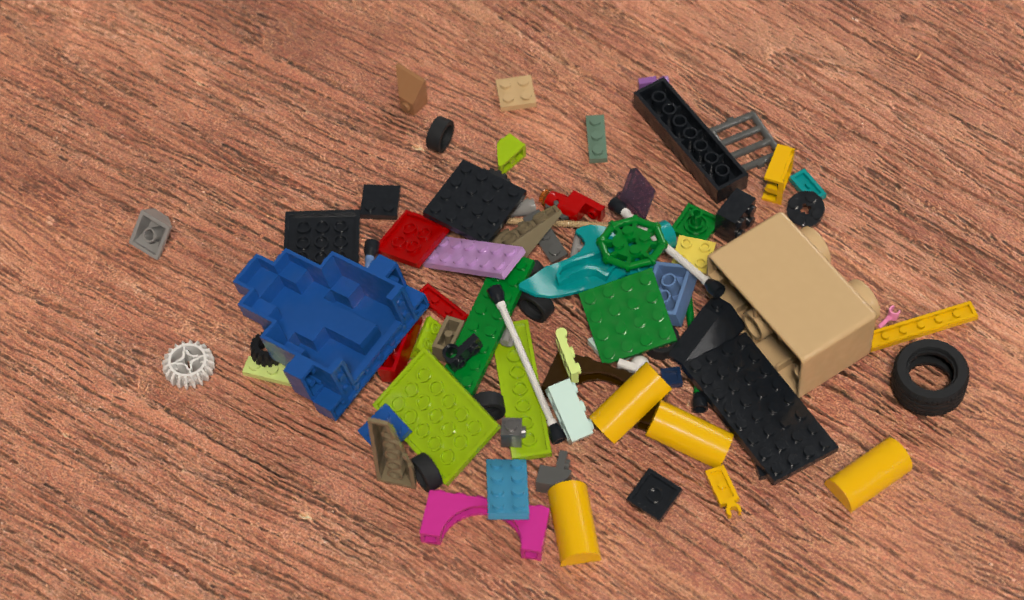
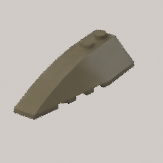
[367,417,417,489]

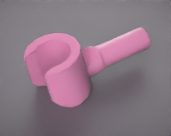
[877,305,900,329]

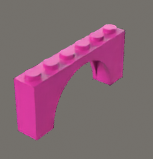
[420,490,550,561]

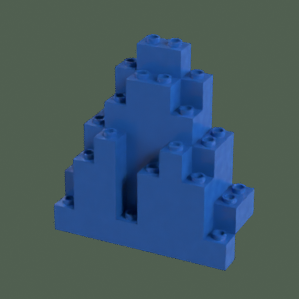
[233,248,430,421]

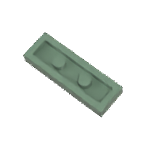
[586,115,608,163]

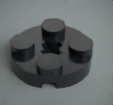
[787,191,825,228]

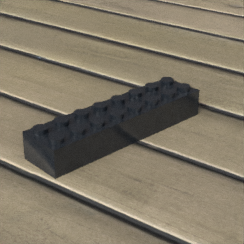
[633,77,748,204]

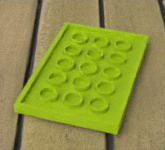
[372,347,501,486]

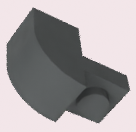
[536,450,572,493]

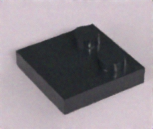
[360,184,401,220]
[626,468,683,523]

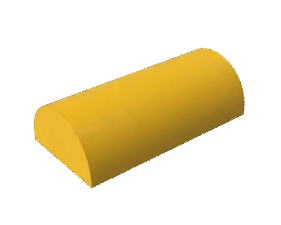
[589,361,672,444]
[645,400,734,468]
[824,437,913,513]
[547,480,601,567]

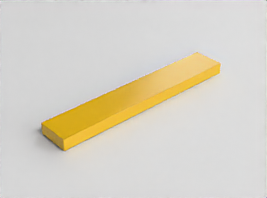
[870,301,978,352]

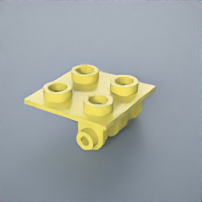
[672,235,716,274]

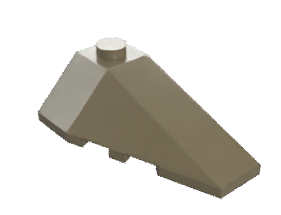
[491,205,562,258]

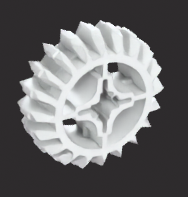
[162,340,215,390]

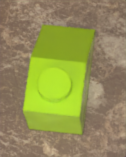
[497,133,526,174]

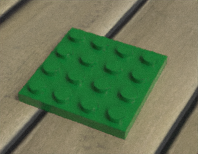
[578,267,677,365]

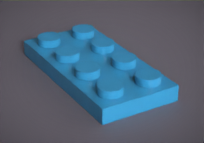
[486,459,529,520]

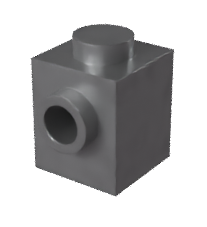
[501,417,526,448]

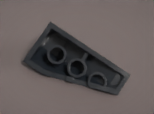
[668,297,746,366]

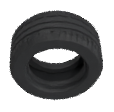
[891,339,970,416]

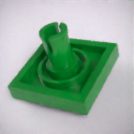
[672,203,716,241]

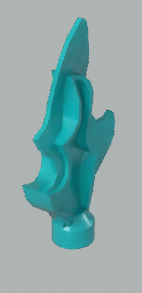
[519,220,677,298]

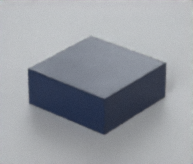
[660,366,683,388]

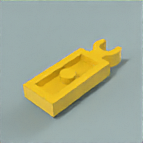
[705,465,742,519]

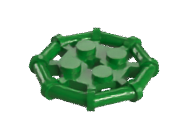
[596,215,668,272]

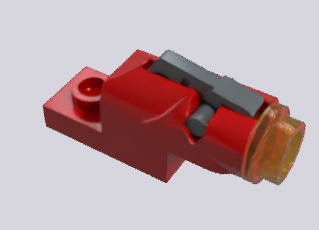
[539,189,605,222]

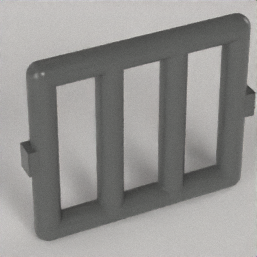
[709,111,777,171]

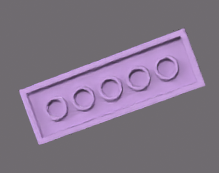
[423,236,526,279]

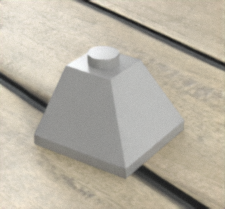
[129,208,172,260]

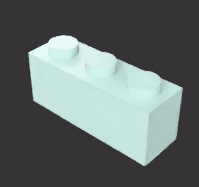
[545,378,594,445]

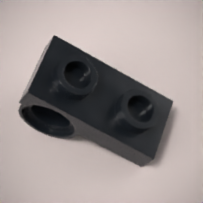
[442,333,483,373]

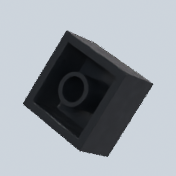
[714,188,757,242]

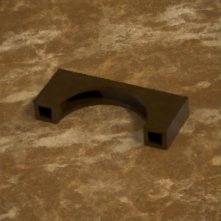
[542,351,669,432]

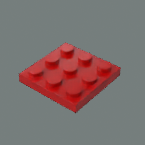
[378,210,450,269]

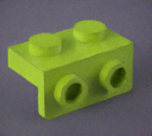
[410,316,442,359]

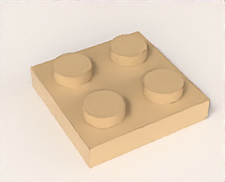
[495,75,537,112]

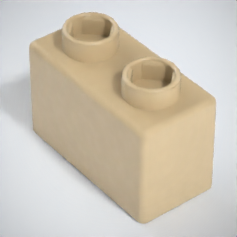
[706,212,880,398]

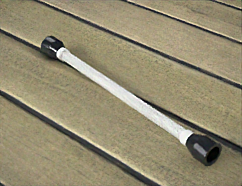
[608,197,725,299]
[487,284,567,445]

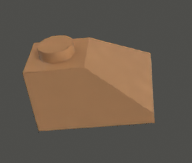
[396,63,428,116]

